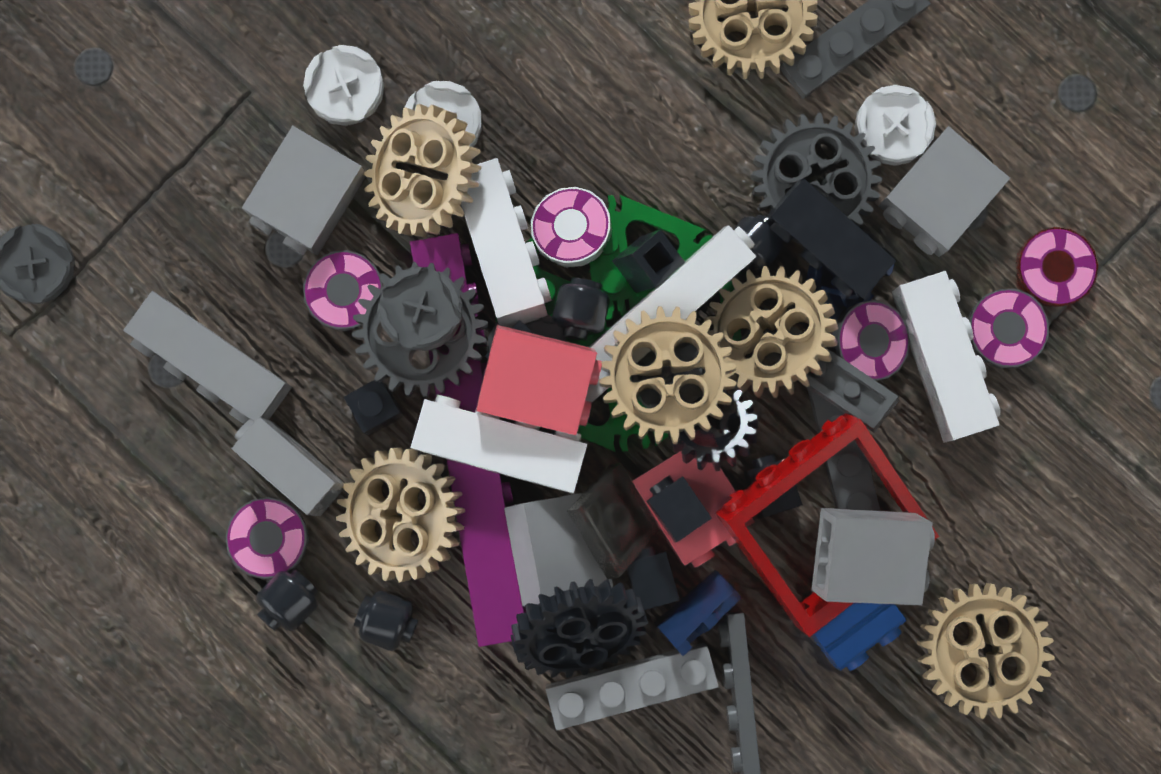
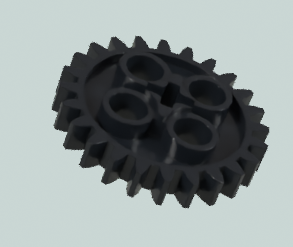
[510,579,648,678]

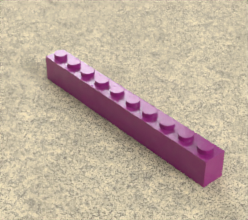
[410,233,527,647]

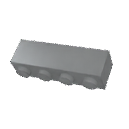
[123,291,292,424]
[545,643,718,731]

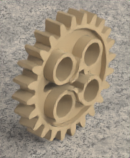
[689,0,818,79]
[363,104,481,238]
[704,266,838,398]
[599,306,737,444]
[336,448,465,582]
[917,583,1055,719]

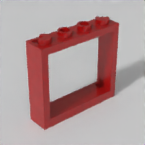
[715,413,940,637]

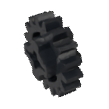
[668,390,758,471]

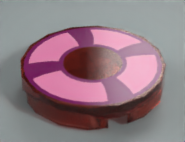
[1015,227,1098,307]

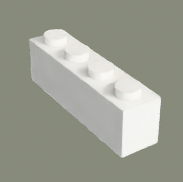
[461,158,552,328]
[892,271,1000,443]
[410,395,587,494]

